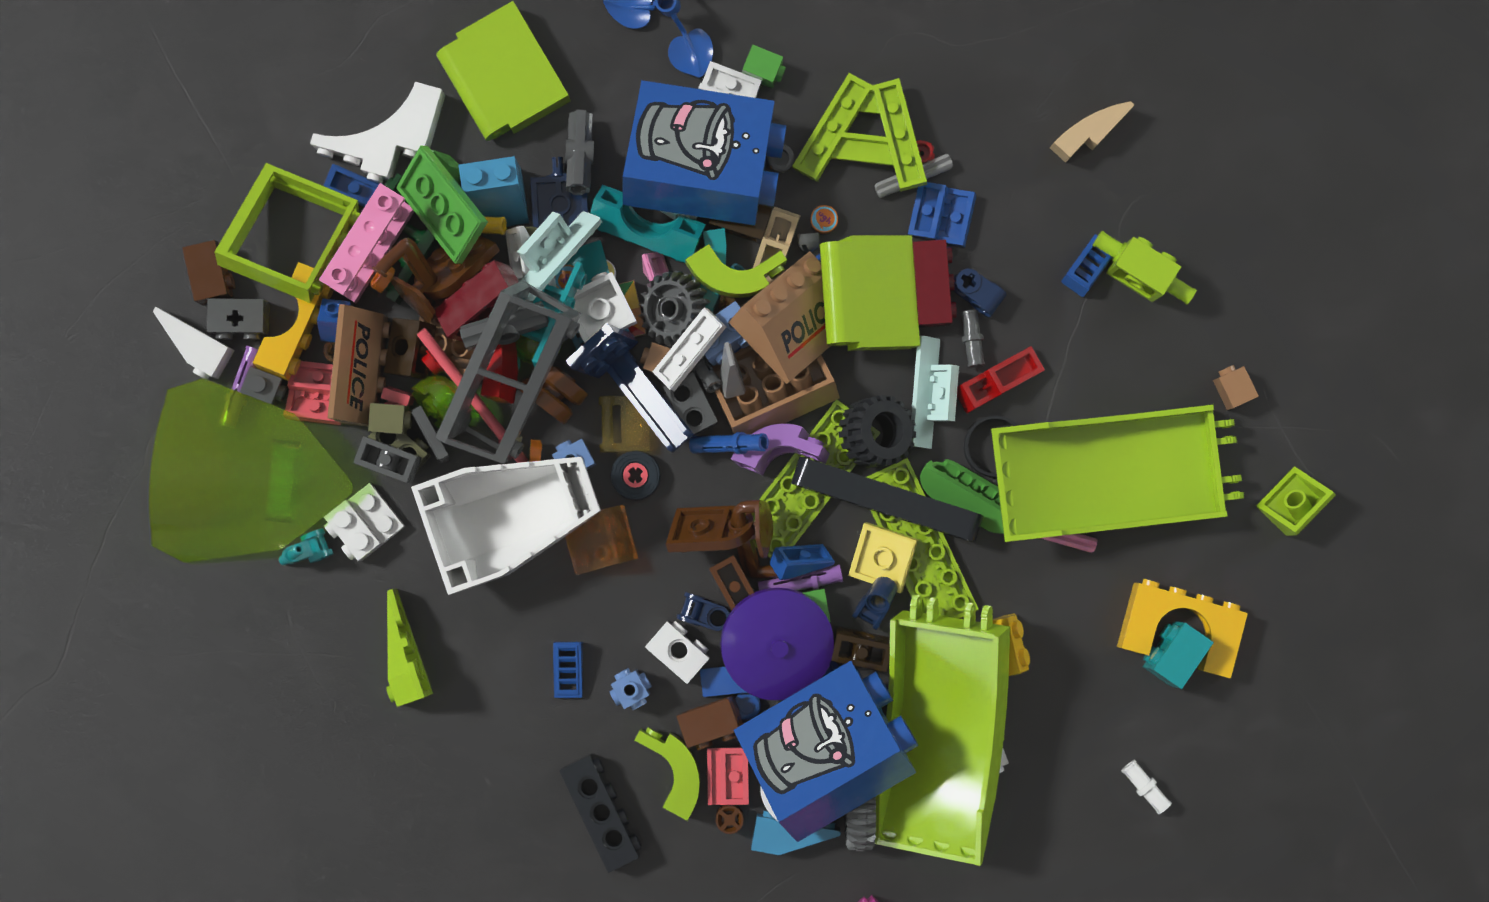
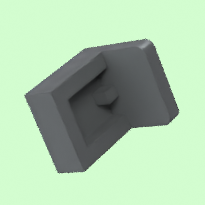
[240,366,287,406]

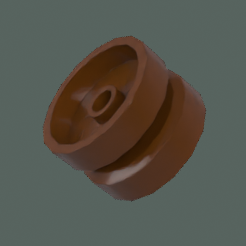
[517,365,588,425]

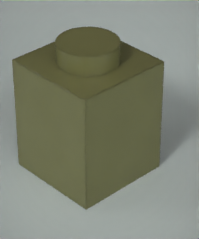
[368,403,413,434]

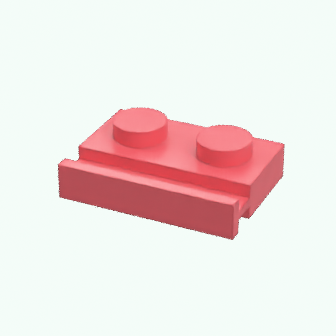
[707,747,749,805]

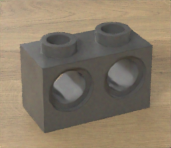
[663,372,718,436]

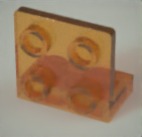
[565,505,638,575]

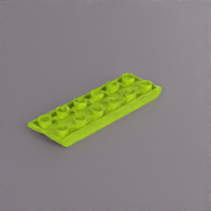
[752,400,880,558]
[867,458,979,619]

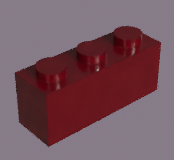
[913,240,957,328]
[435,260,519,342]

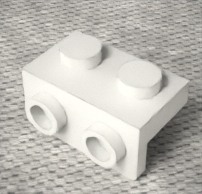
[698,61,762,98]

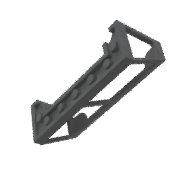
[435,280,581,464]

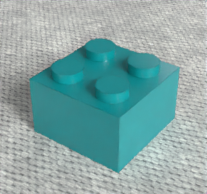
[1142,621,1214,689]

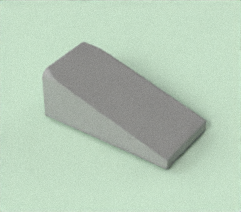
[720,342,746,398]

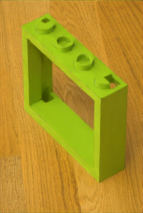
[215,163,361,303]

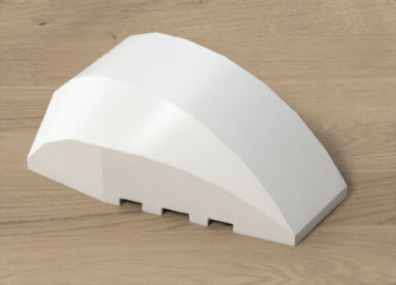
[411,457,601,595]

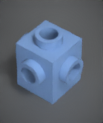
[552,439,596,470]
[609,668,652,710]

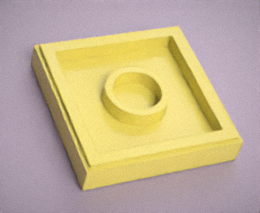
[848,522,918,593]

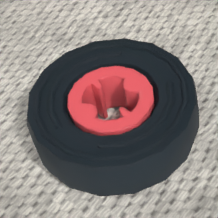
[610,450,661,500]

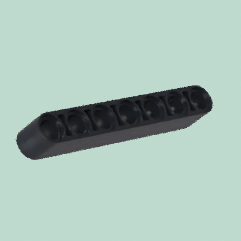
[791,457,984,543]

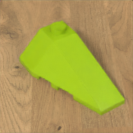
[386,589,433,707]

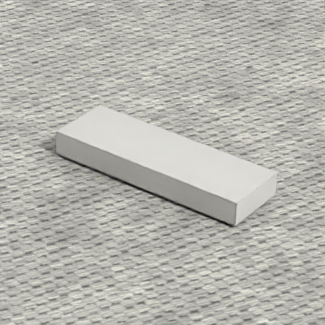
[652,308,726,391]

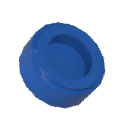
[735,692,761,720]

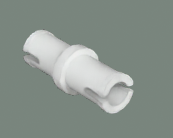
[1121,759,1172,815]

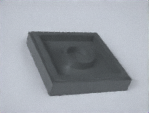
[412,406,450,465]

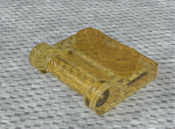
[598,396,650,453]

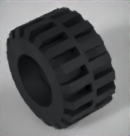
[839,395,916,468]

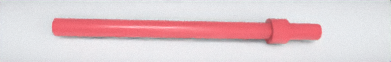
[416,328,528,463]

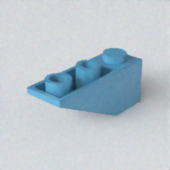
[751,810,841,855]

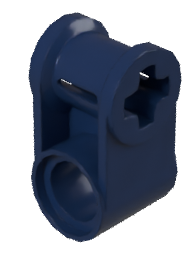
[954,269,1007,318]
[852,577,898,630]
[676,592,731,631]

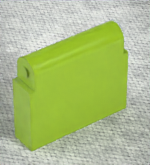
[436,1,571,141]
[820,235,920,351]

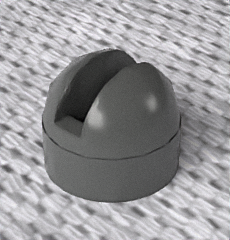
[797,233,820,252]

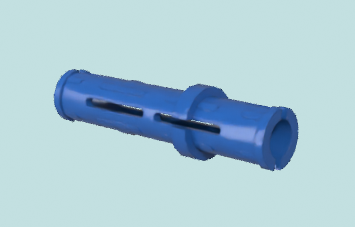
[689,432,769,454]

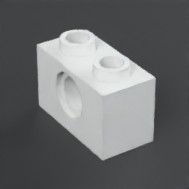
[645,621,710,684]

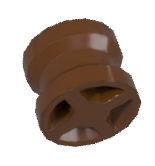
[716,805,744,834]

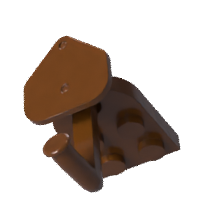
[372,235,500,323]
[666,500,778,578]

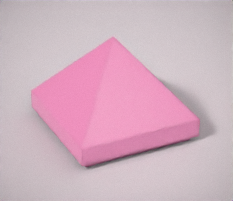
[642,252,669,281]

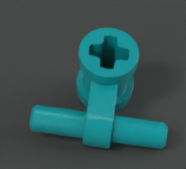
[279,528,334,565]

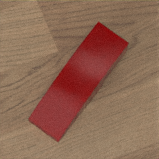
[480,342,518,404]
[957,346,1045,413]

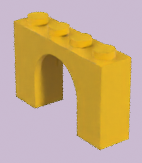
[1117,579,1248,678]

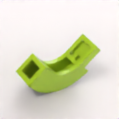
[685,244,787,298]
[634,727,700,821]

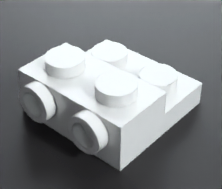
[574,272,637,343]
[324,483,406,561]

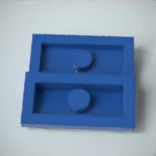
[908,182,977,248]

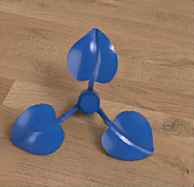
[603,0,714,78]

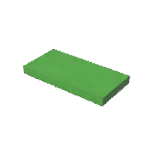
[396,145,488,264]

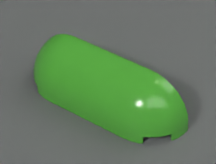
[920,459,1004,534]

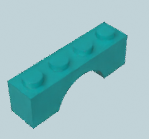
[590,184,706,263]

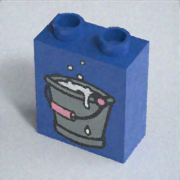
[623,80,787,225]
[734,661,919,842]

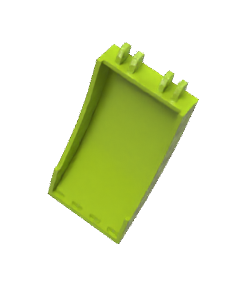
[991,405,1244,542]
[875,595,1010,866]

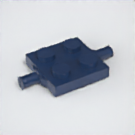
[530,157,589,228]

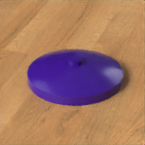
[720,588,834,700]

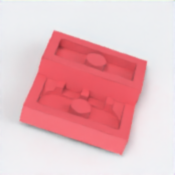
[284,361,341,425]

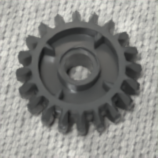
[638,271,711,346]
[844,797,876,851]

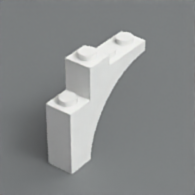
[310,82,446,184]

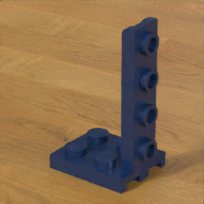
[566,323,694,453]

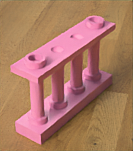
[319,183,414,303]

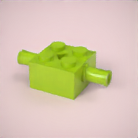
[1093,230,1197,305]

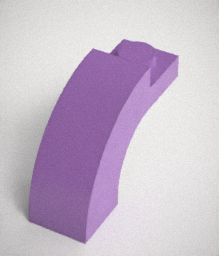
[731,424,830,475]

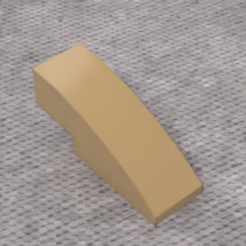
[1050,101,1134,163]
[753,207,801,284]

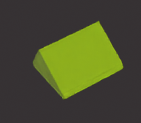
[1256,466,1336,536]

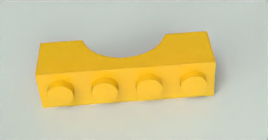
[253,262,334,381]

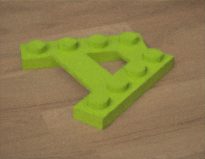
[792,73,927,192]

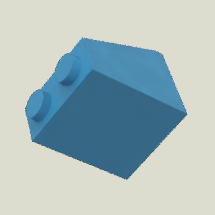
[458,156,530,227]

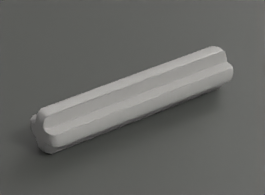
[875,154,953,198]

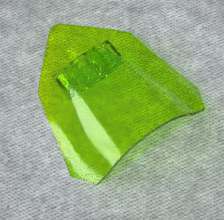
[149,378,353,563]

